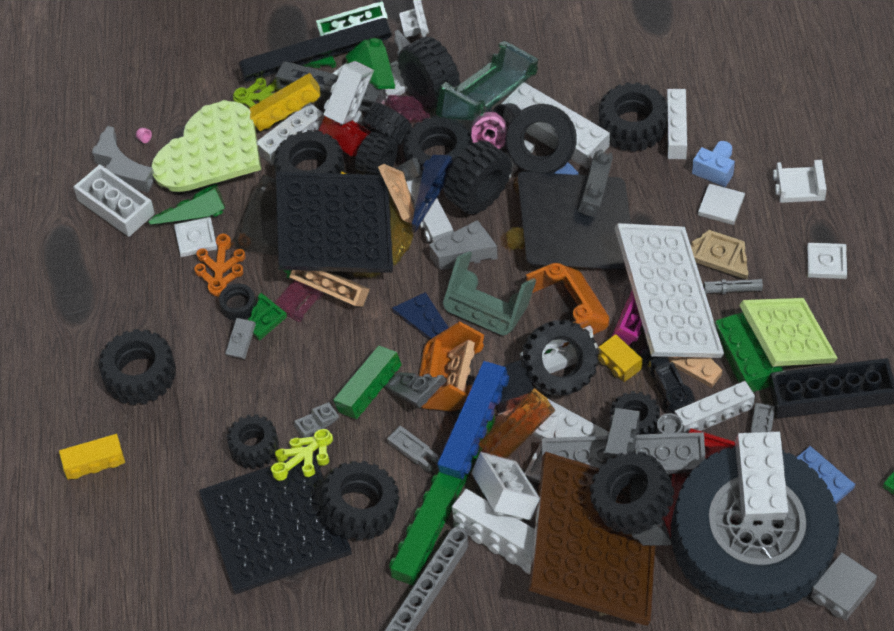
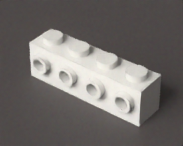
[257,103,324,165]
[675,381,755,433]

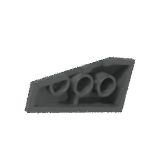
[630,481,672,545]

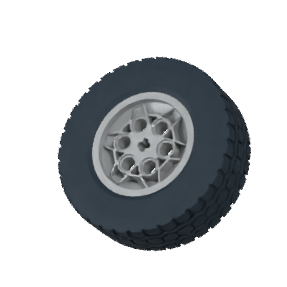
[671,446,839,613]

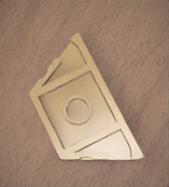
[691,230,748,280]

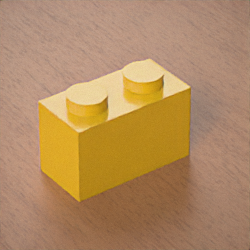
[598,335,642,382]

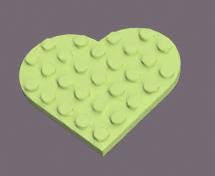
[152,100,261,192]

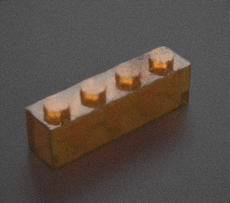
[478,388,556,459]

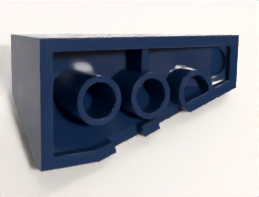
[412,155,452,232]

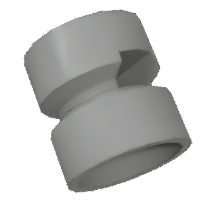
[656,413,683,434]

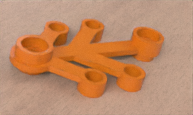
[194,234,246,296]

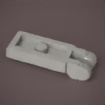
[387,426,440,472]

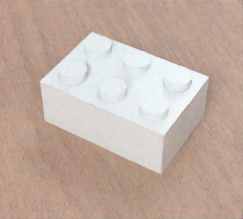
[324,61,374,124]

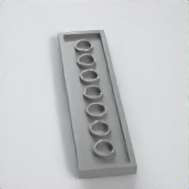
[542,432,705,474]

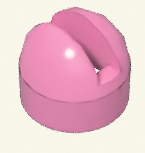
[136,128,152,143]

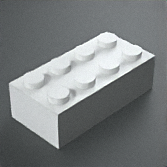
[74,164,155,237]
[735,432,788,521]
[472,452,540,520]

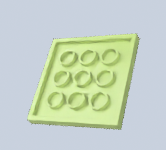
[739,298,837,366]

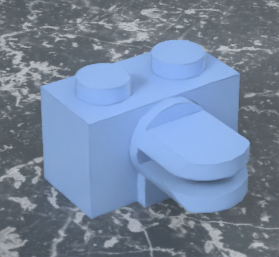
[692,141,735,187]

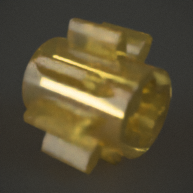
[506,227,525,250]

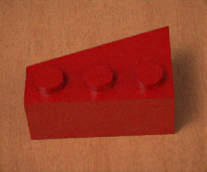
[319,116,372,156]

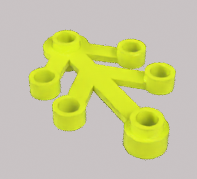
[271,429,333,481]

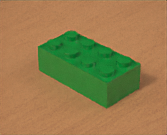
[715,312,783,392]

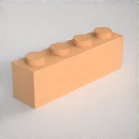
[290,270,370,306]

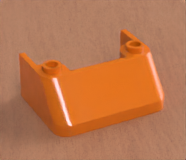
[526,263,609,347]

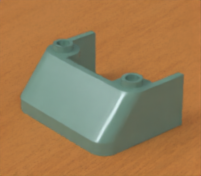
[443,251,536,335]

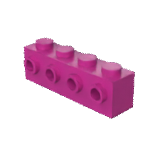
[612,290,643,346]

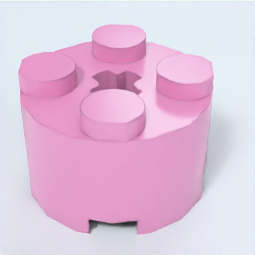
[471,112,507,149]

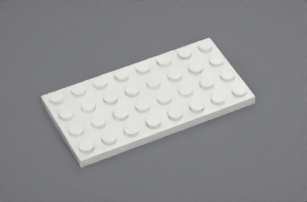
[615,223,724,358]

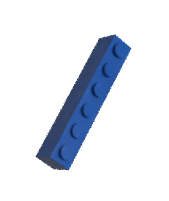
[437,361,509,480]

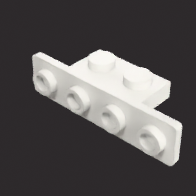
[399,0,429,38]

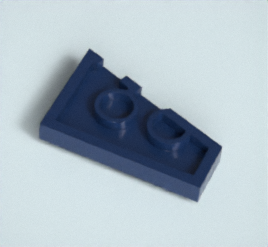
[392,292,449,340]

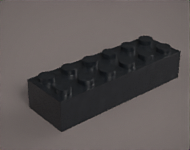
[769,358,894,419]

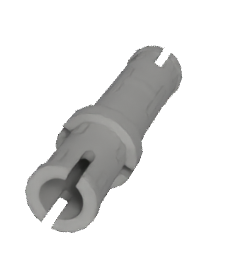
[704,279,763,294]

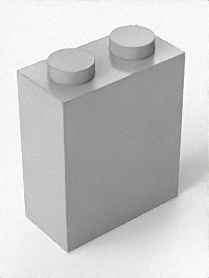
[811,553,877,621]

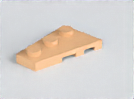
[378,164,415,224]
[447,340,475,392]
[668,357,722,388]

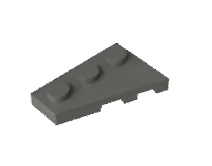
[385,372,447,408]

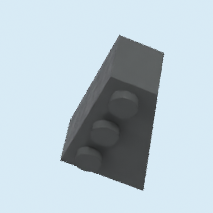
[602,408,640,464]

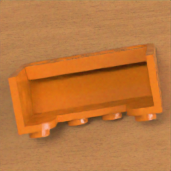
[419,321,484,411]

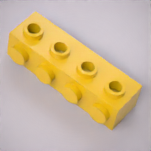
[250,73,320,131]

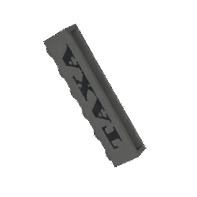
[275,61,384,112]

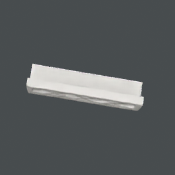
[520,326,599,373]

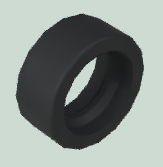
[219,283,256,321]

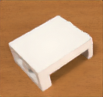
[773,160,826,203]

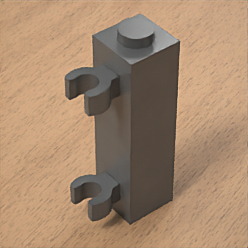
[578,149,613,217]

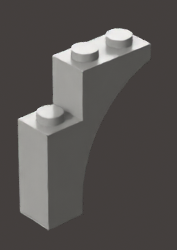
[92,126,155,192]

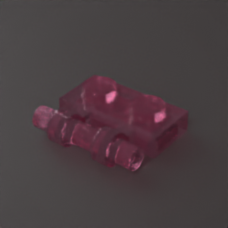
[386,95,429,121]

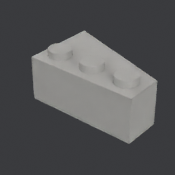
[429,220,498,270]

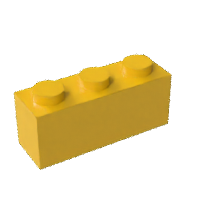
[59,434,125,480]

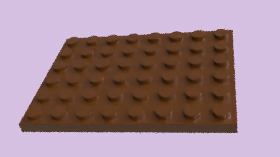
[528,451,655,626]

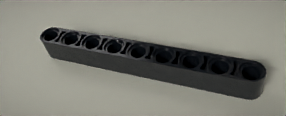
[238,18,392,81]

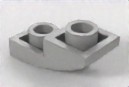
[294,402,339,438]

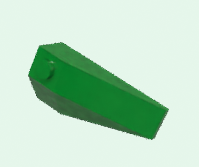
[345,38,395,89]

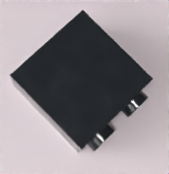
[495,360,535,415]

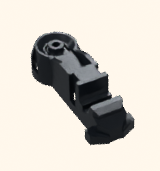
[637,345,695,414]

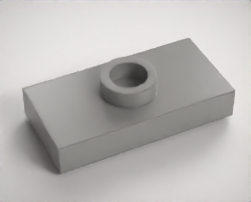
[225,318,256,359]
[751,403,775,433]

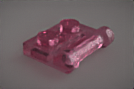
[275,280,323,322]

